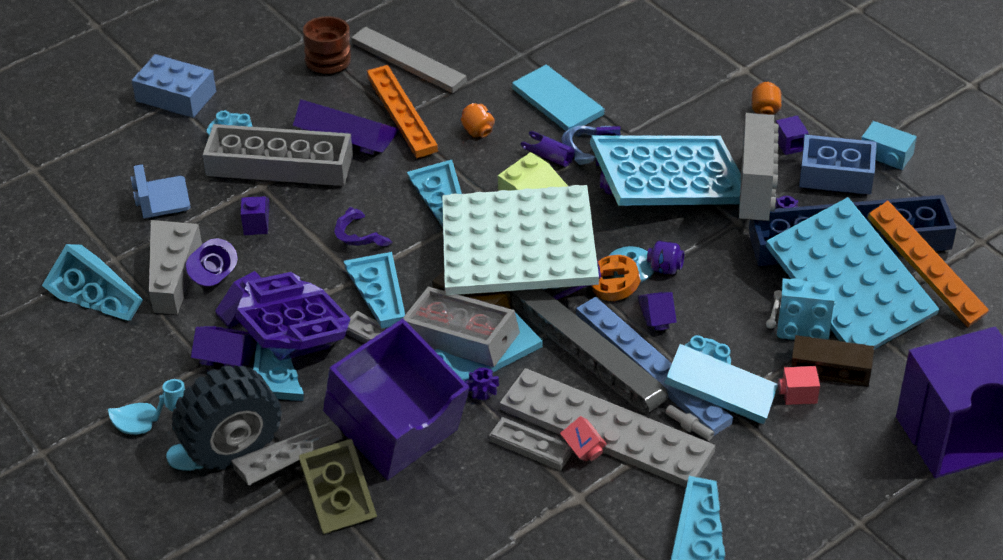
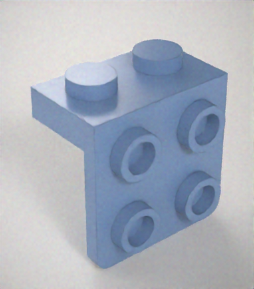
[131,165,190,218]

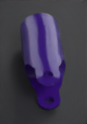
[520,131,574,167]

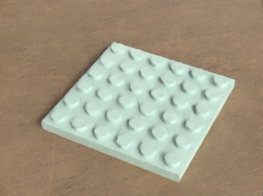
[442,185,599,295]

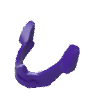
[334,207,393,246]

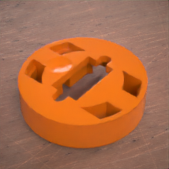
[591,255,641,301]

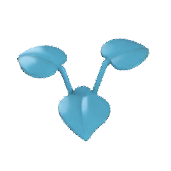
[108,379,203,470]

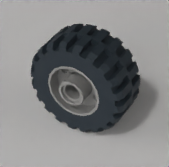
[172,365,282,470]

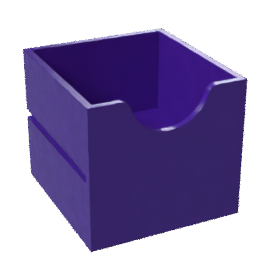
[323,318,470,481]
[896,326,1003,478]

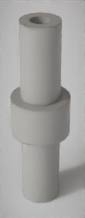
[665,405,715,441]

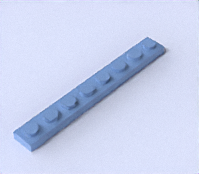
[576,297,733,435]

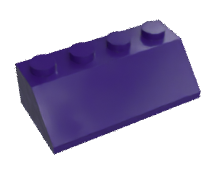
[293,99,399,155]

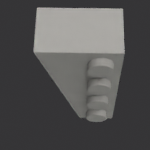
[149,220,202,315]

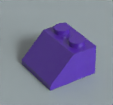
[191,326,257,368]

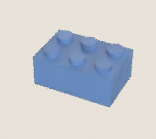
[132,54,216,118]
[799,135,876,194]

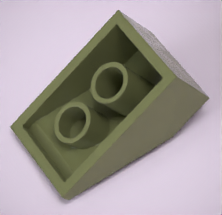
[299,439,377,535]

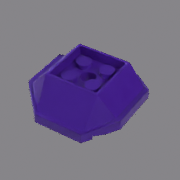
[236,272,351,361]

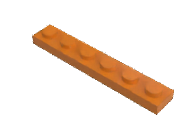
[367,65,438,158]
[867,201,989,328]

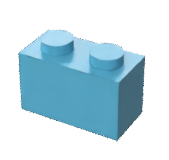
[861,121,917,170]

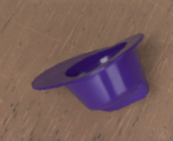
[186,238,238,286]

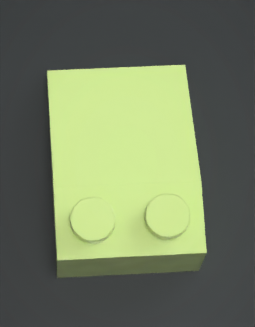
[498,152,568,191]

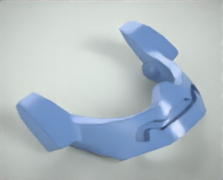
[562,126,611,165]

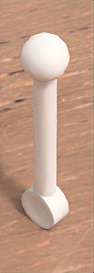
[766,290,782,329]

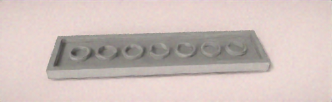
[500,368,715,488]

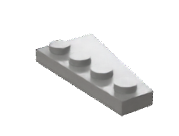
[231,422,342,485]

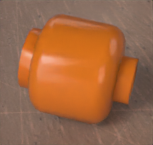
[752,82,782,115]
[461,103,495,137]

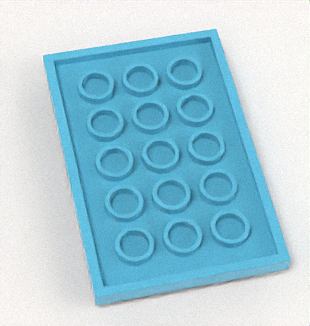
[590,136,741,206]
[766,198,939,349]

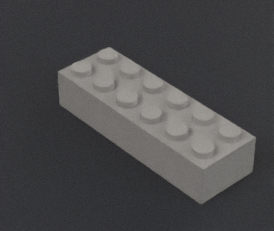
[739,113,778,221]
[203,124,353,186]

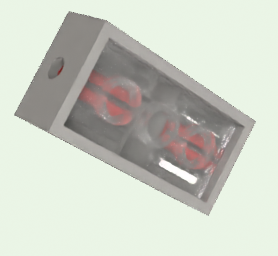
[403,287,520,367]

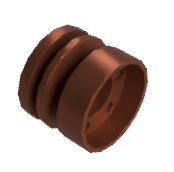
[303,16,351,73]

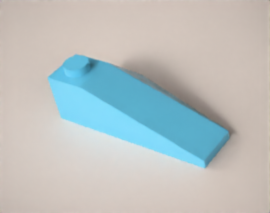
[42,244,143,321]

